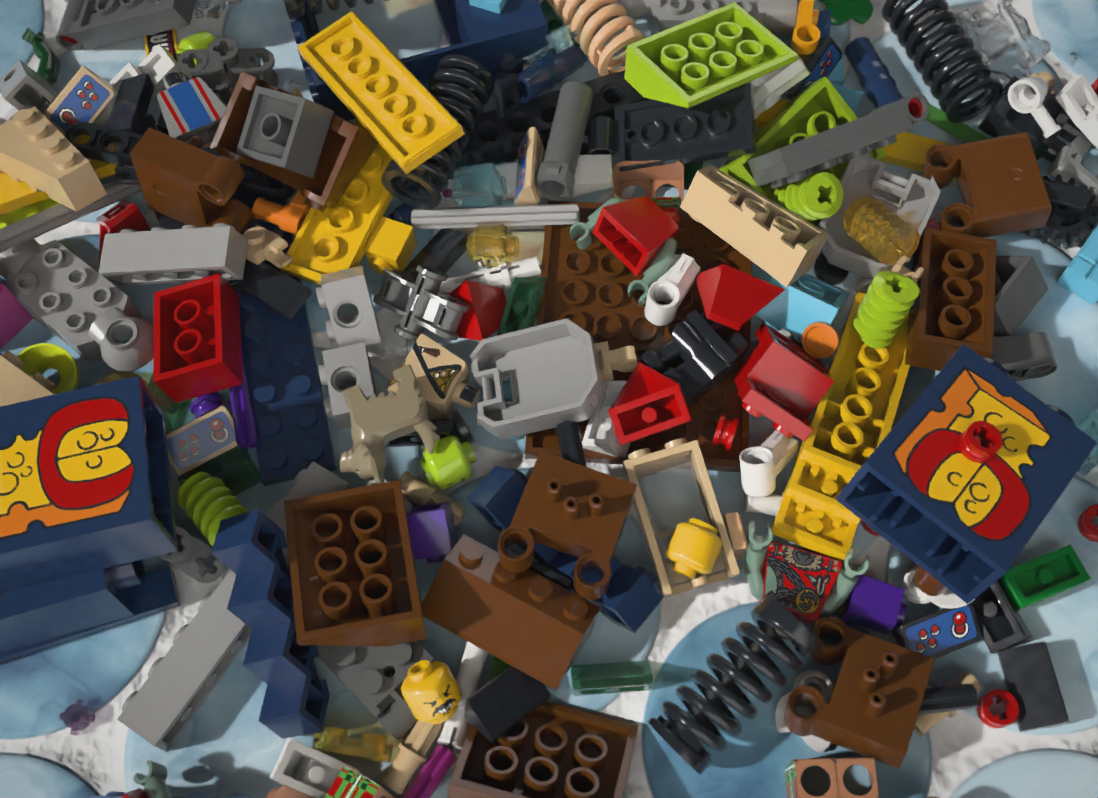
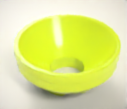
[17,343,80,394]

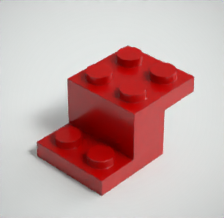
[734,322,835,441]

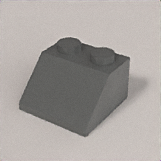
[236,86,334,178]
[994,255,1049,337]

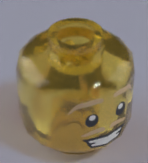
[467,224,519,269]

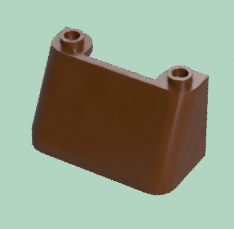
[210,71,378,212]

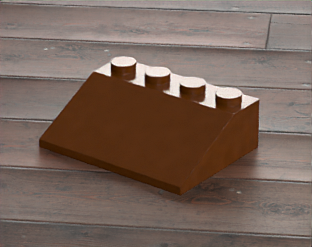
[284,480,427,647]
[448,701,638,798]

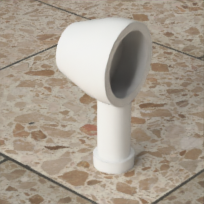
[1008,77,1061,138]

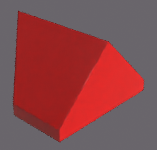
[96,200,151,273]
[695,264,785,331]
[448,280,512,341]
[608,362,692,445]

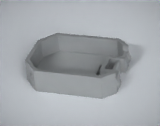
[818,152,941,280]
[469,318,605,440]

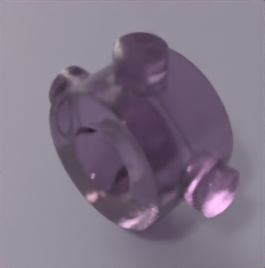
[59,699,96,735]

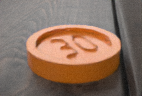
[801,321,839,358]

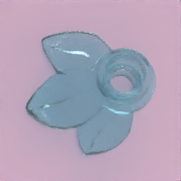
[523,24,578,63]

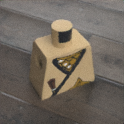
[387,333,481,419]

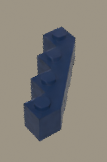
[467,465,664,633]
[211,509,330,739]

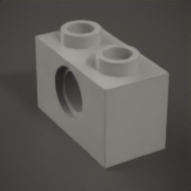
[316,265,381,347]
[318,342,377,430]

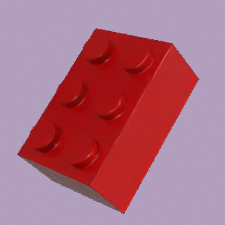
[153,273,243,403]

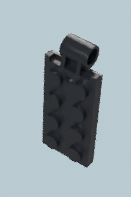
[587,83,756,172]

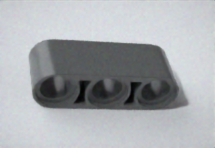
[990,332,1058,381]

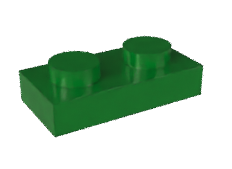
[999,544,1091,611]

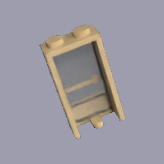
[622,438,740,598]

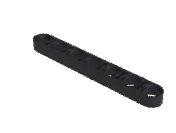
[64,122,295,201]

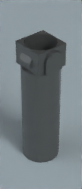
[536,81,593,197]

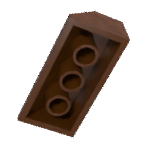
[905,227,996,371]
[422,534,601,690]

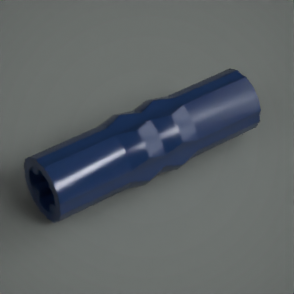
[844,37,903,108]
[517,42,587,103]

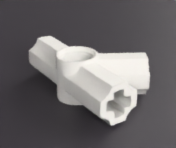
[747,49,810,119]

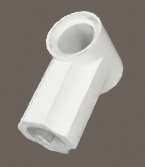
[644,253,701,326]
[739,430,798,497]

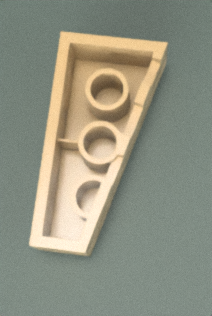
[0,106,107,212]
[680,165,830,287]

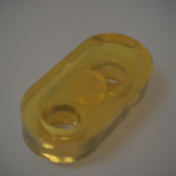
[311,726,394,763]

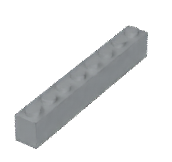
[117,461,352,752]

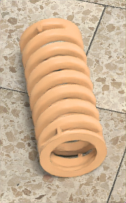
[546,0,647,77]

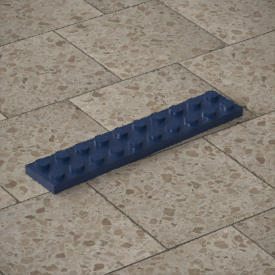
[229,171,337,486]

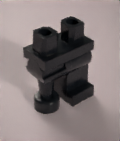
[978,75,1081,163]
[638,309,749,407]

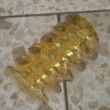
[843,196,920,265]

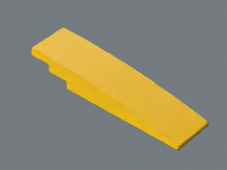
[772,291,910,563]

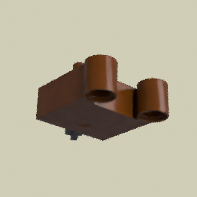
[114,128,254,235]

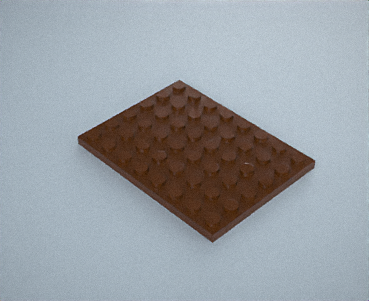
[525,200,752,472]

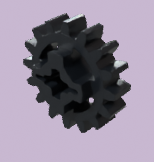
[1029,175,1098,247]

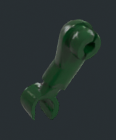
[21,28,60,85]

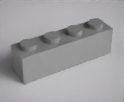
[99,223,248,286]

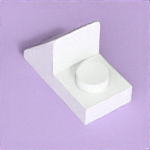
[269,738,360,798]

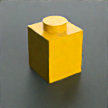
[364,216,417,275]

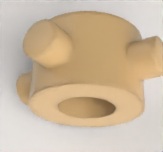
[1030,72,1055,94]

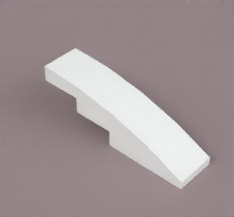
[61,44,181,135]
[1055,74,1098,149]
[474,154,614,206]

